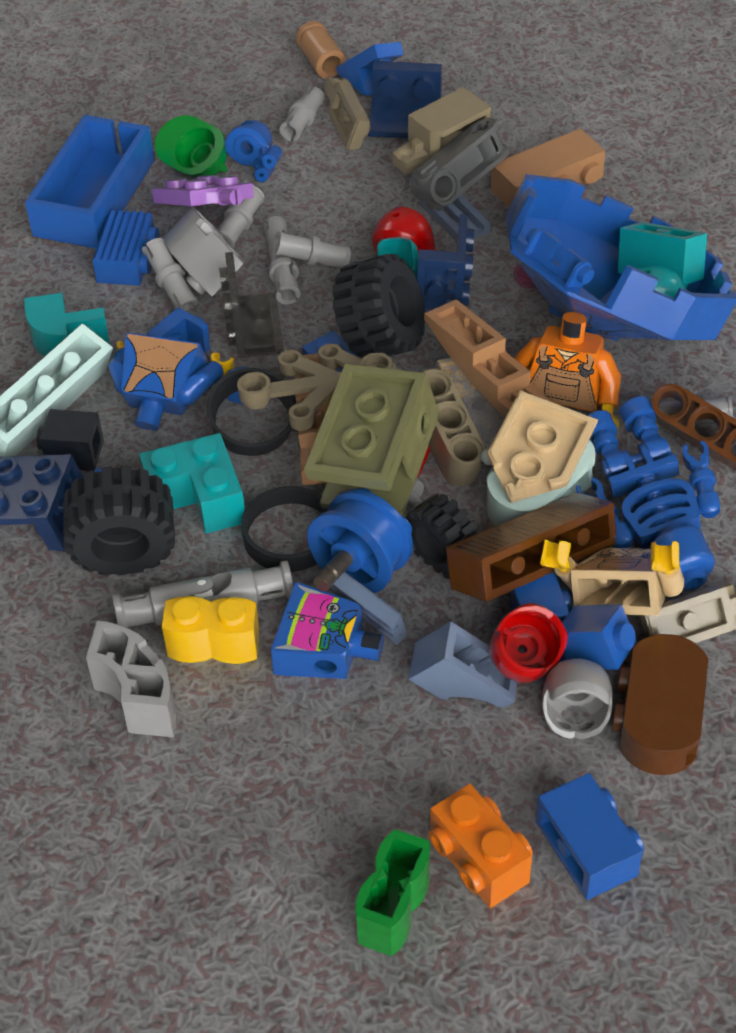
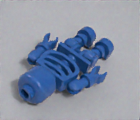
[576,396,720,591]

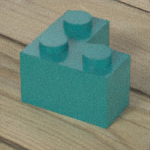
[139,433,245,534]

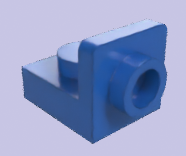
[147,307,210,353]

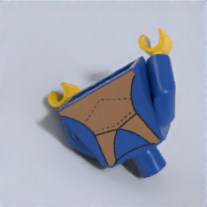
[108,332,234,431]

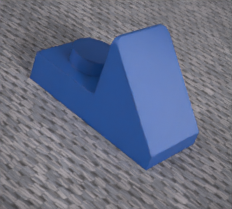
[336,42,404,95]

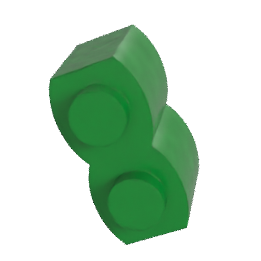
[355,829,430,957]

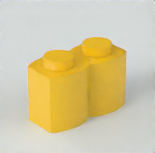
[162,596,260,664]

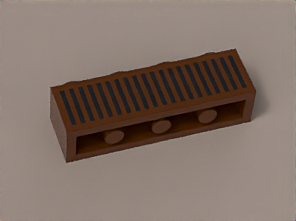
[446,493,616,602]

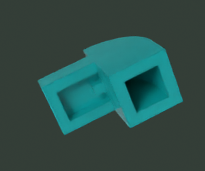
[24,293,110,356]

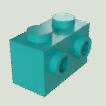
[618,222,707,288]

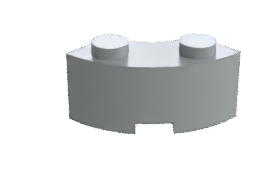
[162,206,245,296]
[86,620,176,738]

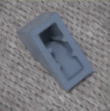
[408,621,517,707]

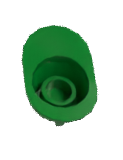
[155,115,228,179]

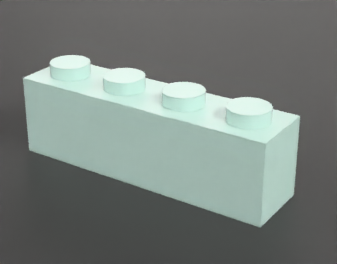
[0,324,113,457]

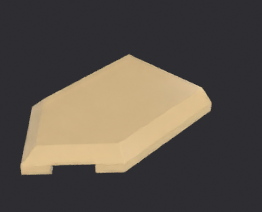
[487,390,598,503]

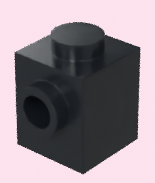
[37,409,104,471]

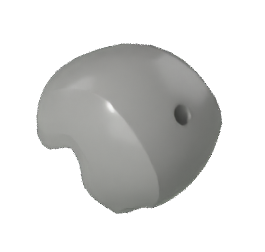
[542,658,613,739]

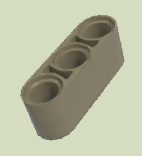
[421,369,485,486]

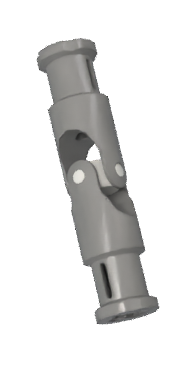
[112,560,294,628]

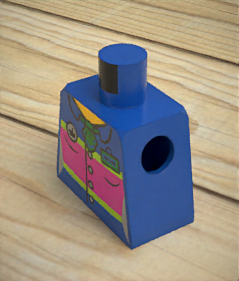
[271,582,384,679]

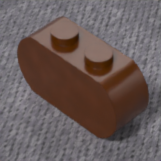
[612,634,708,775]

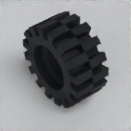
[404,493,479,579]

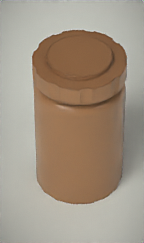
[295,21,347,79]

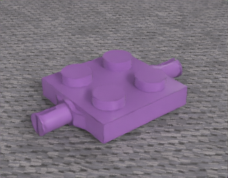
[152,175,254,206]

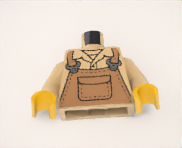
[540,540,684,616]

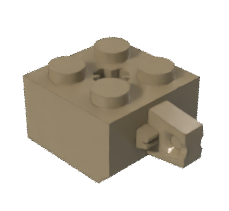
[392,87,491,185]

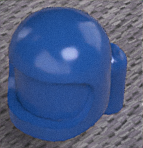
[225,120,282,182]

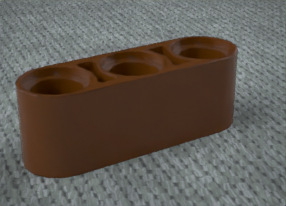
[652,384,736,470]

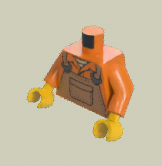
[514,312,621,431]

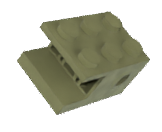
[304,363,440,516]

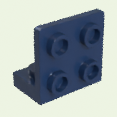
[368,61,442,139]
[417,214,474,313]
[0,454,84,552]

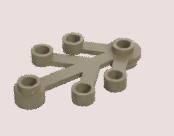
[237,343,397,431]

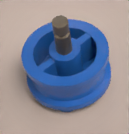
[307,488,413,593]

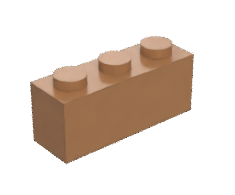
[491,128,606,208]

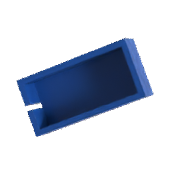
[25,115,155,249]

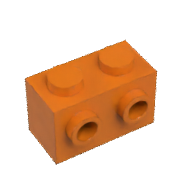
[428,783,533,909]

